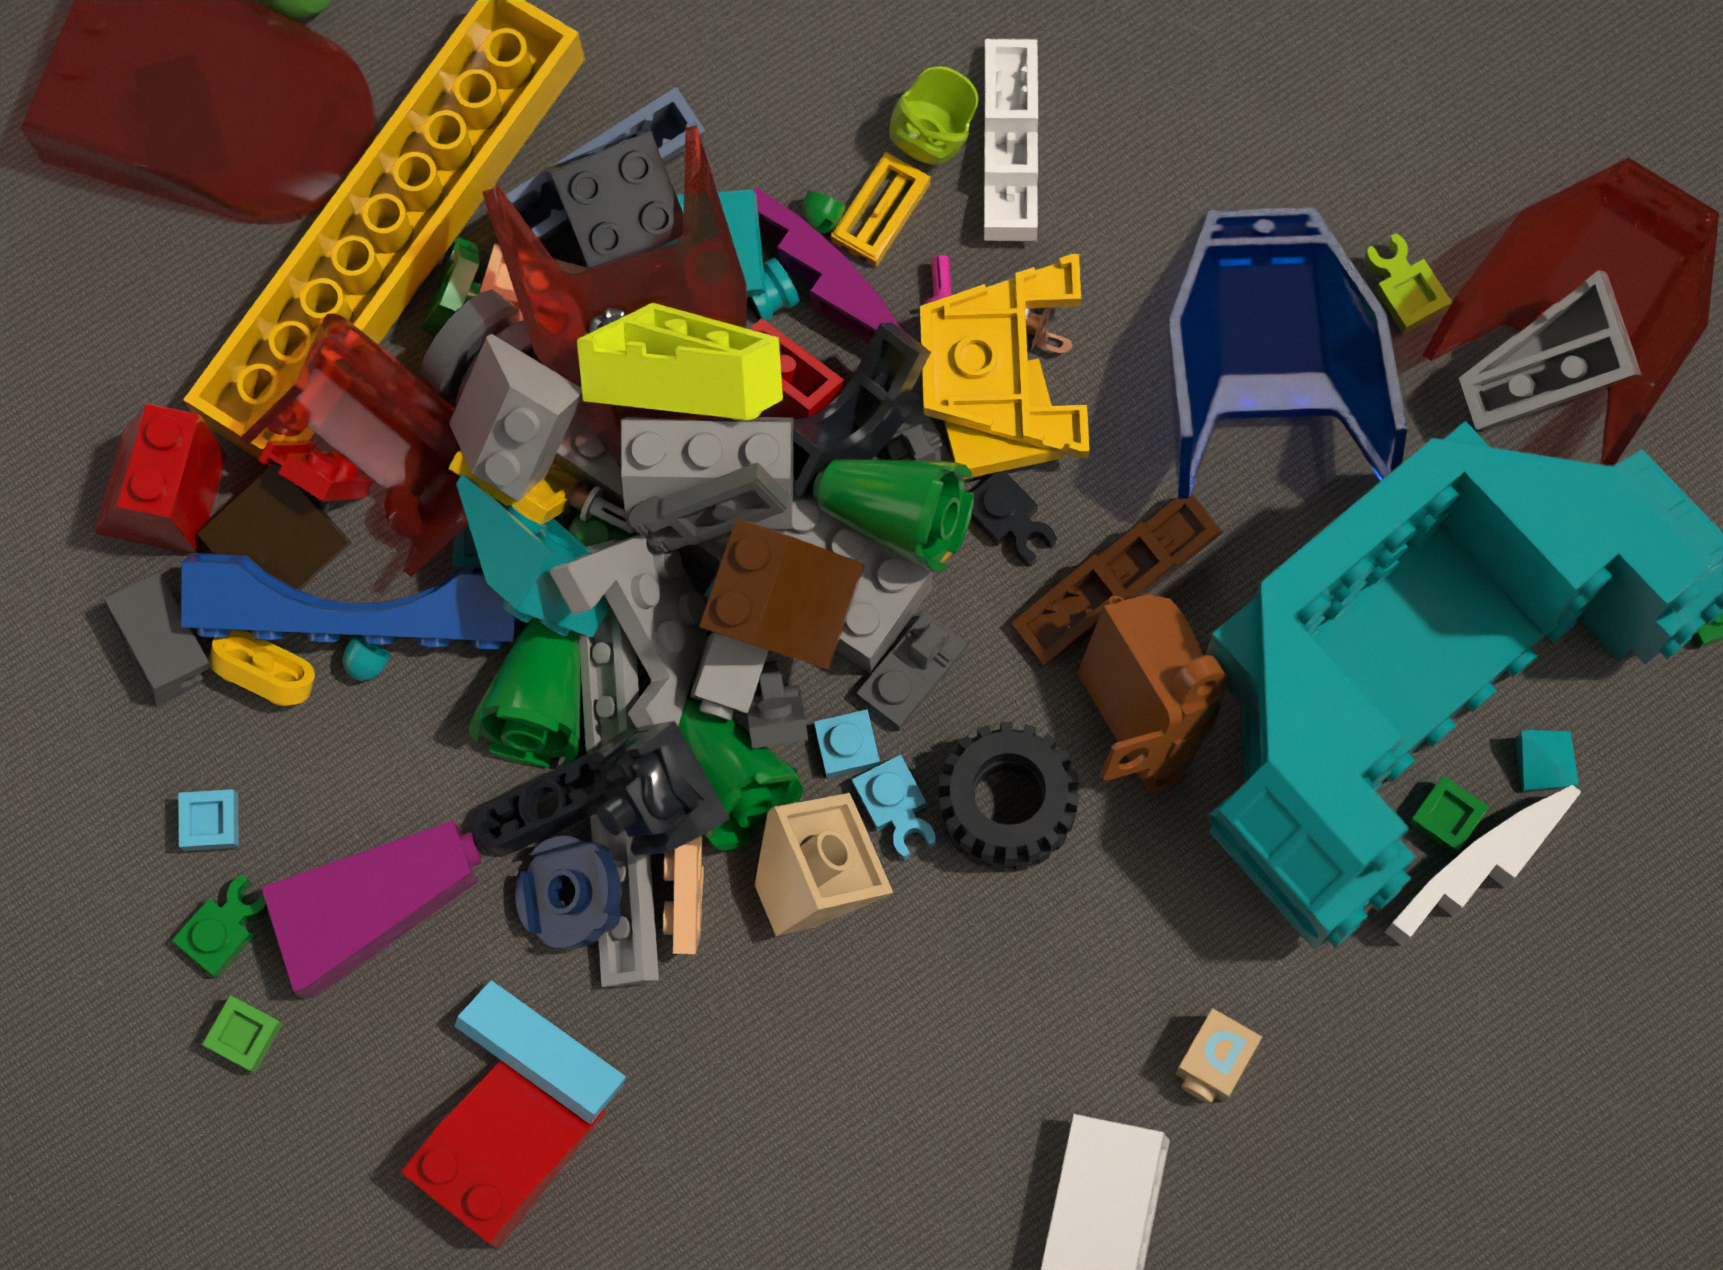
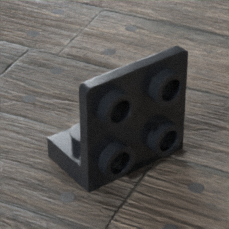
[543,129,690,272]

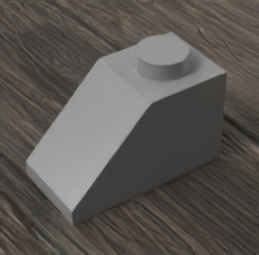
[690,632,768,721]

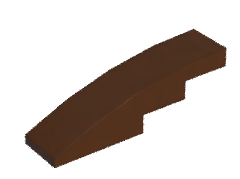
[1011,489,1224,666]

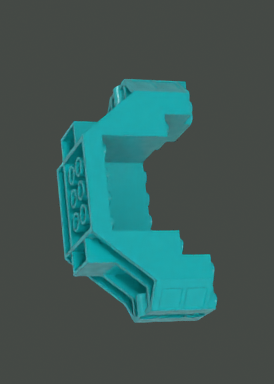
[1205,421,1723,951]

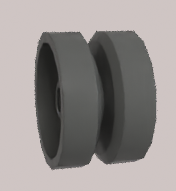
[420,289,556,406]

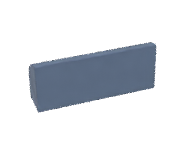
[497,87,705,252]

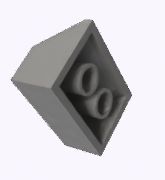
[621,416,793,529]

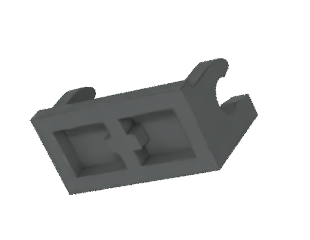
[104,573,210,707]

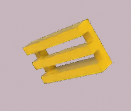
[831,152,931,268]

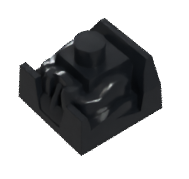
[592,721,730,855]

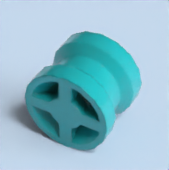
[746,258,800,322]

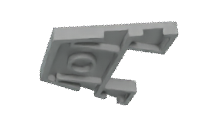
[550,531,708,727]

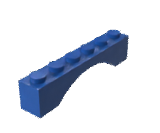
[181,553,518,649]

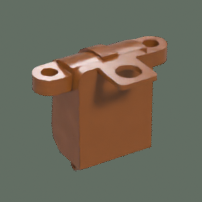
[1077,594,1228,793]

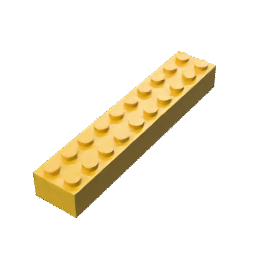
[183,0,585,466]

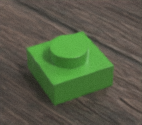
[202,995,283,1073]

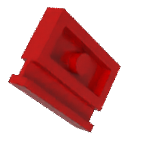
[258,441,374,501]

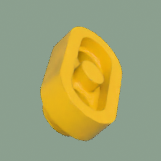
[209,630,315,706]

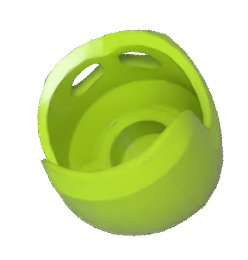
[889,66,978,166]

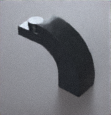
[793,322,931,497]

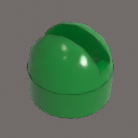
[800,190,846,234]

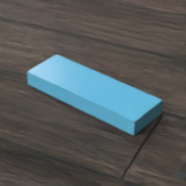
[455,980,626,1124]

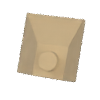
[755,793,893,936]

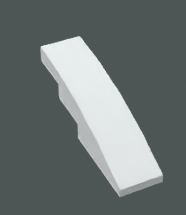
[984,39,1038,241]
[1385,785,1581,946]

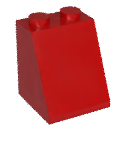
[94,403,227,554]

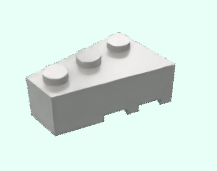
[1459,270,1642,430]

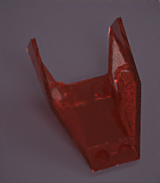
[482,122,747,469]

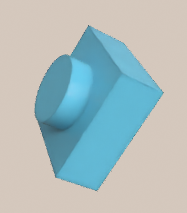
[814,709,880,778]
[178,789,239,851]

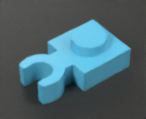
[852,754,935,861]

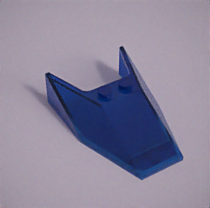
[1168,207,1407,499]

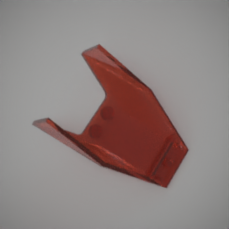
[1422,157,1719,467]

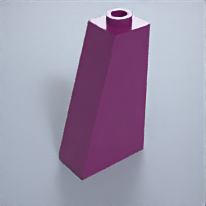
[261,820,482,1000]

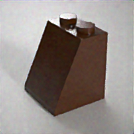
[699,518,865,669]

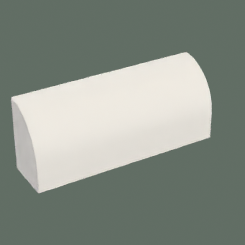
[1041,1114,1170,1270]

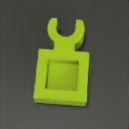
[1364,233,1452,335]

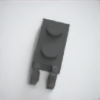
[627,462,788,554]

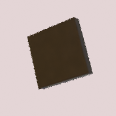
[197,464,352,590]

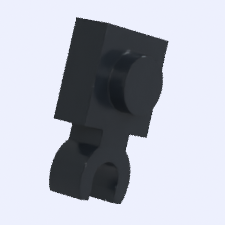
[971,471,1057,566]

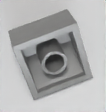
[449,334,582,501]

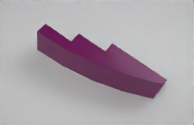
[753,187,901,344]

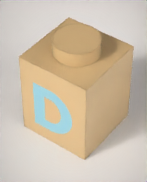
[1175,1008,1262,1104]

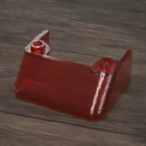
[239,313,468,577]

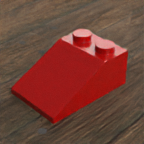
[401,1060,606,1249]

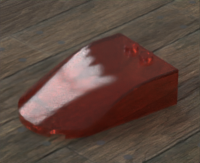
[21,0,377,225]

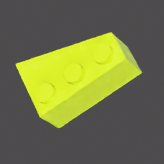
[577,303,783,421]

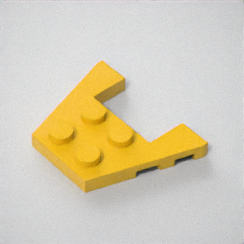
[920,254,1089,459]

